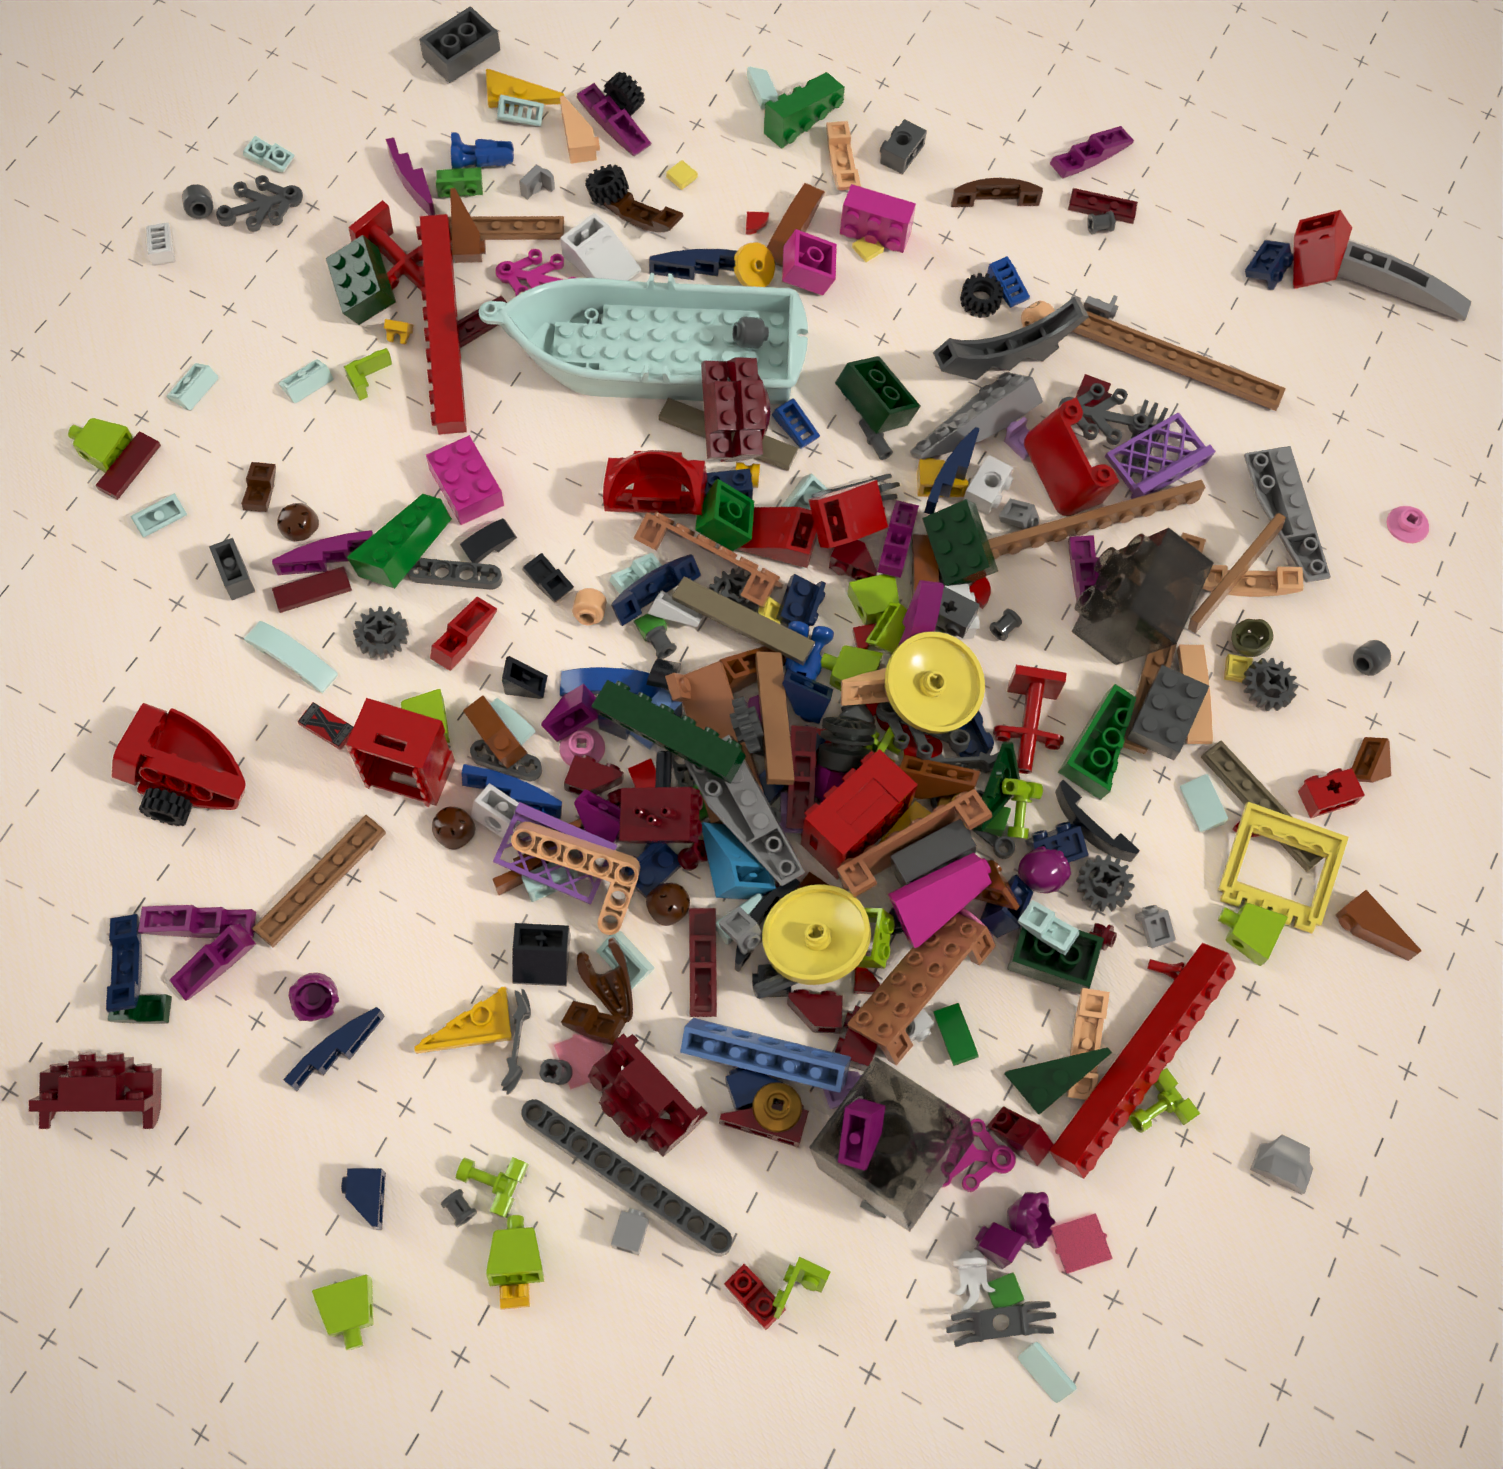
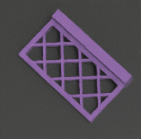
[1104,412,1216,499]
[493,802,617,905]

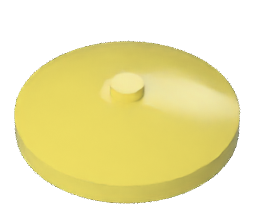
[885,632,985,734]
[762,884,871,985]

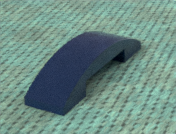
[611,554,702,626]
[106,914,142,1013]

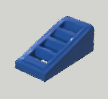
[987,256,1030,308]
[772,398,820,449]

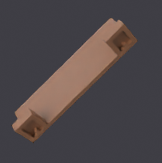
[633,512,784,607]
[665,661,764,824]
[837,788,992,898]
[848,913,996,1066]

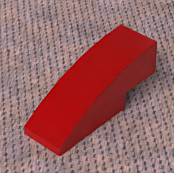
[430,596,497,671]

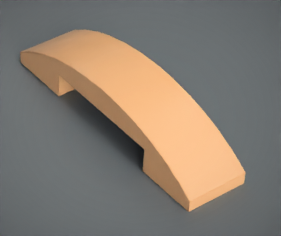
[826,121,861,191]
[1202,565,1304,597]
[1067,988,1110,1100]

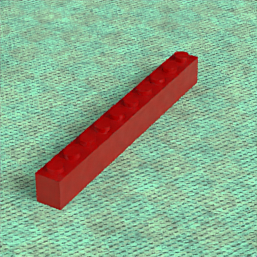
[416,214,467,435]
[1049,942,1236,1179]

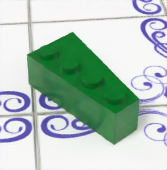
[763,72,845,149]
[347,494,452,589]
[1058,684,1137,800]

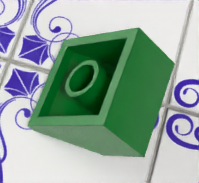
[695,479,755,552]

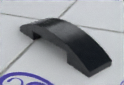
[1055,780,1140,862]
[734,879,800,972]

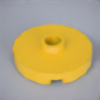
[734,242,775,287]

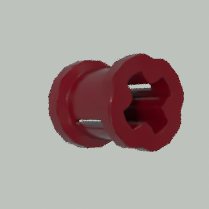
[678,839,708,871]

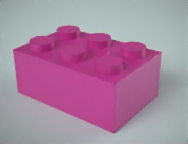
[839,184,916,253]
[426,435,504,525]

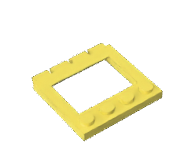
[1218,802,1349,934]

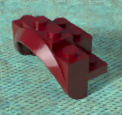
[701,357,770,462]
[588,1033,708,1157]
[29,1052,162,1129]

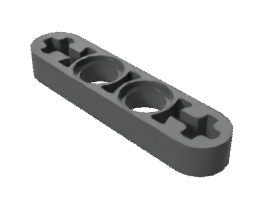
[407,558,503,590]

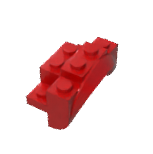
[603,450,707,515]

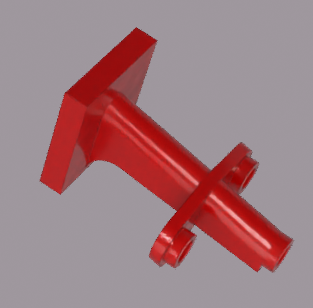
[348,200,425,290]
[993,664,1067,774]

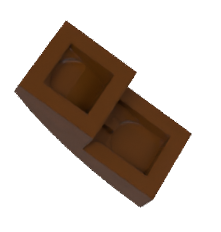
[241,462,276,512]
[561,1001,625,1046]

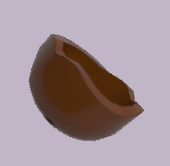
[277,503,319,541]
[432,806,476,850]
[646,883,690,926]

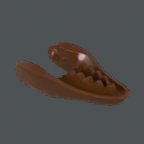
[577,937,633,1023]

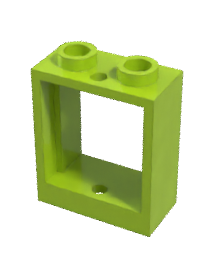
[857,908,895,969]

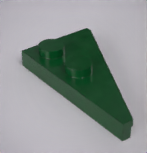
[973,742,1020,832]
[1004,1047,1112,1115]

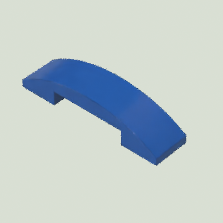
[559,667,661,699]

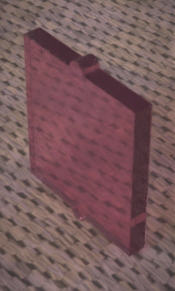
[554,1034,606,1090]
[1050,1213,1113,1274]

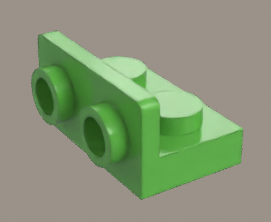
[436,167,483,198]

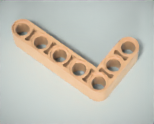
[511,822,640,935]

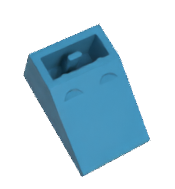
[701,822,776,900]

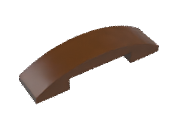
[951,178,1043,207]
[604,192,684,233]

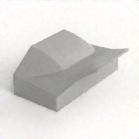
[1250,1135,1313,1195]

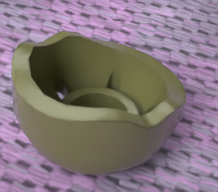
[1231,619,1274,657]

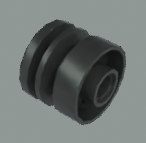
[817,716,876,773]

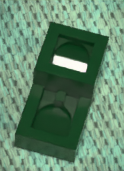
[108,994,172,1024]

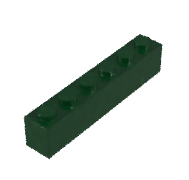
[591,680,746,784]

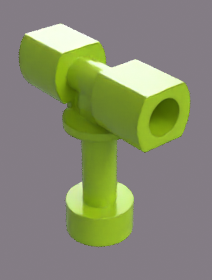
[1002,778,1043,839]
[1129,1068,1201,1133]
[455,1157,529,1218]

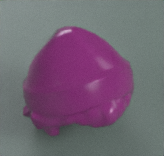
[1018,846,1071,894]
[288,972,339,1022]
[1007,1192,1056,1249]

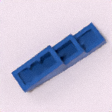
[461,764,562,819]

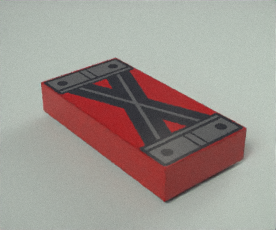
[297,702,354,750]

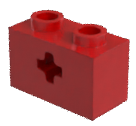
[1298,768,1365,819]

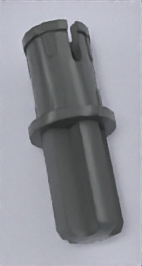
[859,418,893,460]

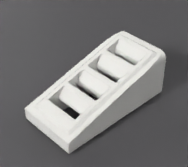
[146,222,175,265]
[648,591,703,627]

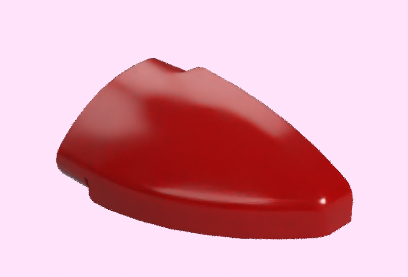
[112,703,246,810]

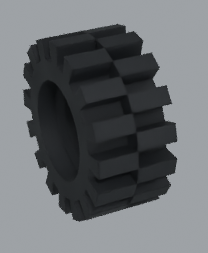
[603,71,645,116]
[585,164,629,205]
[960,273,1004,318]
[139,788,193,826]

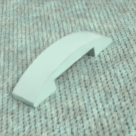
[244,621,338,694]

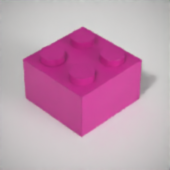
[782,229,837,296]

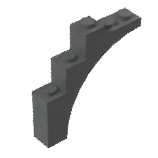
[933,297,1089,380]

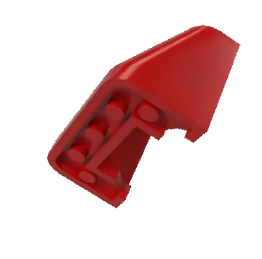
[1024,397,1119,517]

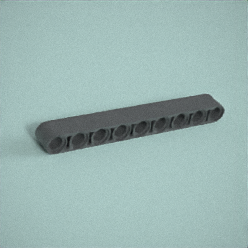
[521,1099,732,1257]

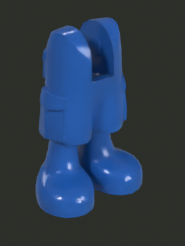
[451,132,514,169]
[785,621,834,681]

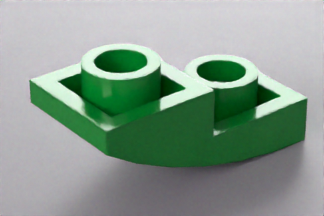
[933,1003,979,1066]

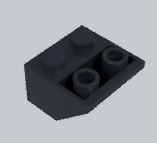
[512,923,571,986]

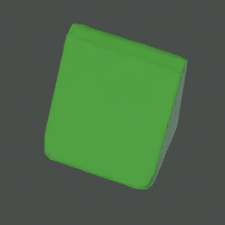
[633,613,667,642]
[983,807,1011,837]
[988,1272,1024,1308]

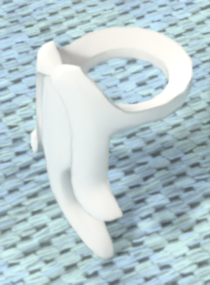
[952,1249,995,1311]

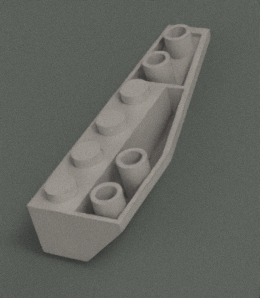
[1337,239,1472,321]
[910,372,1044,459]
[1244,446,1331,583]
[684,735,805,886]

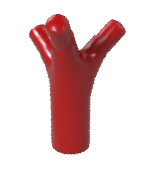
[1147,959,1184,980]

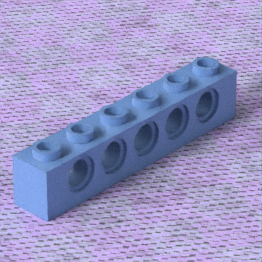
[680,1018,851,1093]

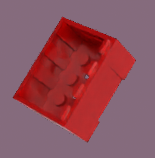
[346,698,455,807]
[800,749,918,880]

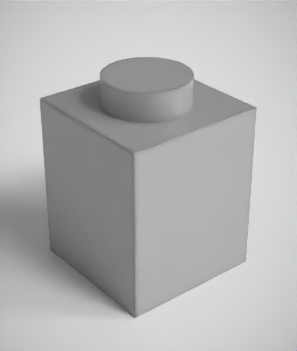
[611,1208,649,1256]

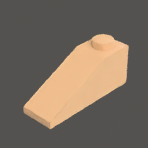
[560,96,600,163]

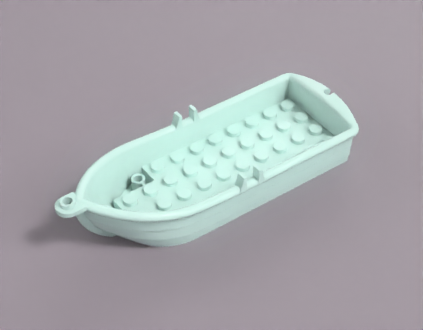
[479,273,808,405]

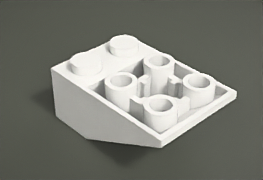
[560,212,642,281]

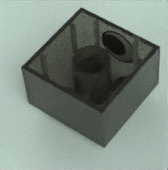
[1071,527,1214,665]
[809,1056,974,1232]

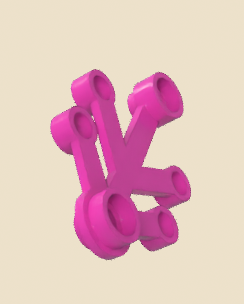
[495,249,576,296]
[908,1114,1016,1192]

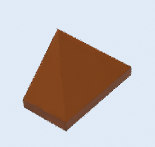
[1352,737,1391,783]

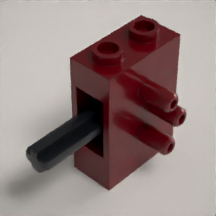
[619,751,703,844]

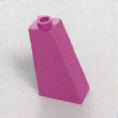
[888,852,992,948]

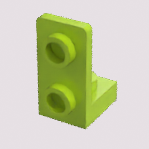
[344,348,392,400]
[772,1257,831,1319]

